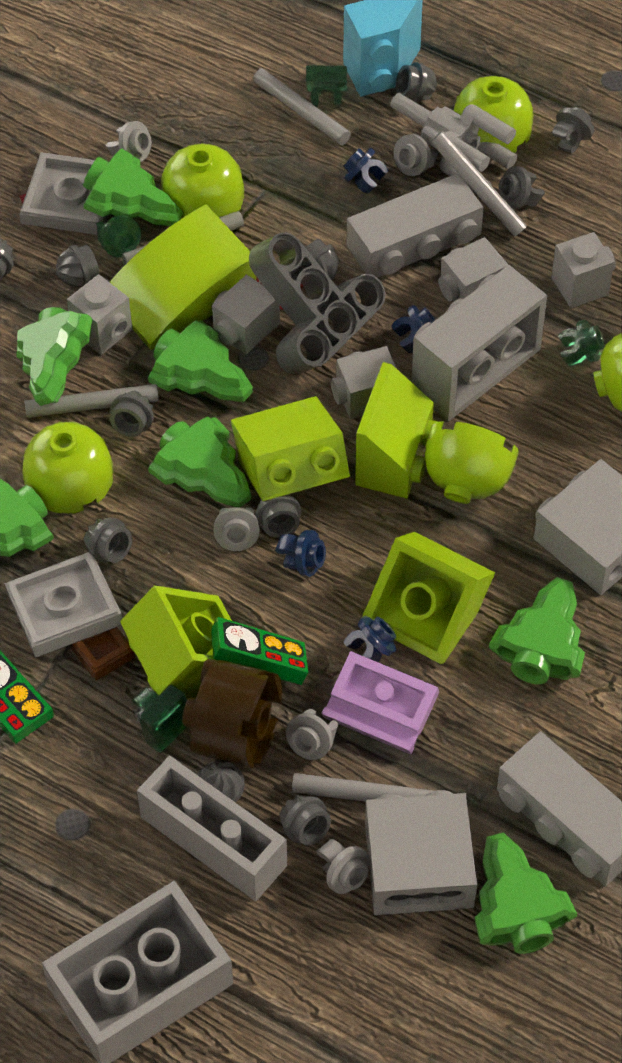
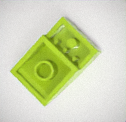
[109,204,256,350]

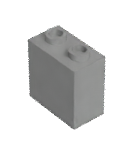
[534,459,622,595]
[365,790,477,915]

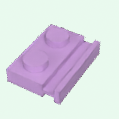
[322,651,439,755]

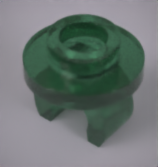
[96,215,141,257]
[558,319,605,366]

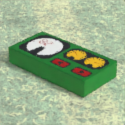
[211,617,308,685]
[0,650,54,744]

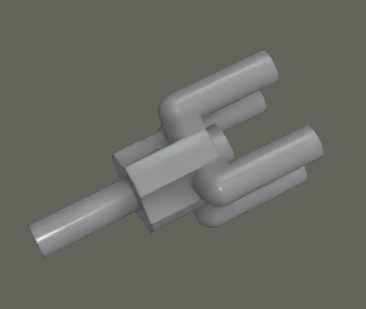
[391,93,517,191]

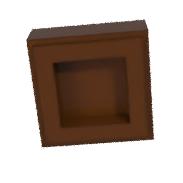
[70,627,135,681]

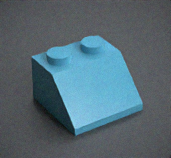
[343,0,423,97]

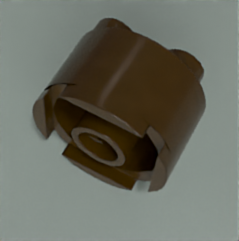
[183,658,282,768]

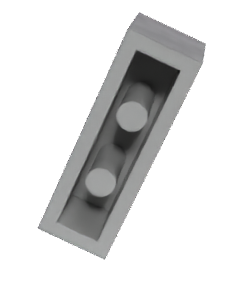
[347,173,484,278]
[497,731,622,887]
[137,755,287,902]

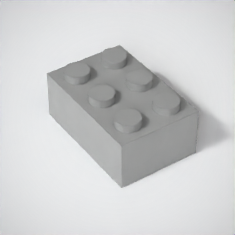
[411,265,547,422]
[42,880,233,1063]

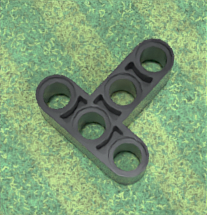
[249,232,386,375]

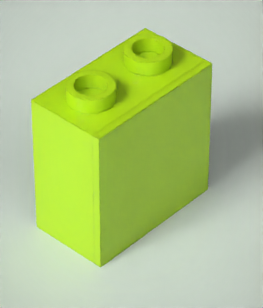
[231,396,350,501]

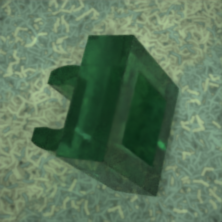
[306,65,347,108]
[132,684,187,753]

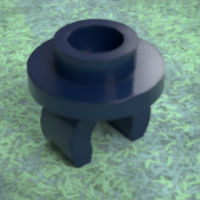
[343,147,389,194]
[391,305,435,353]
[275,530,326,577]
[344,616,396,662]

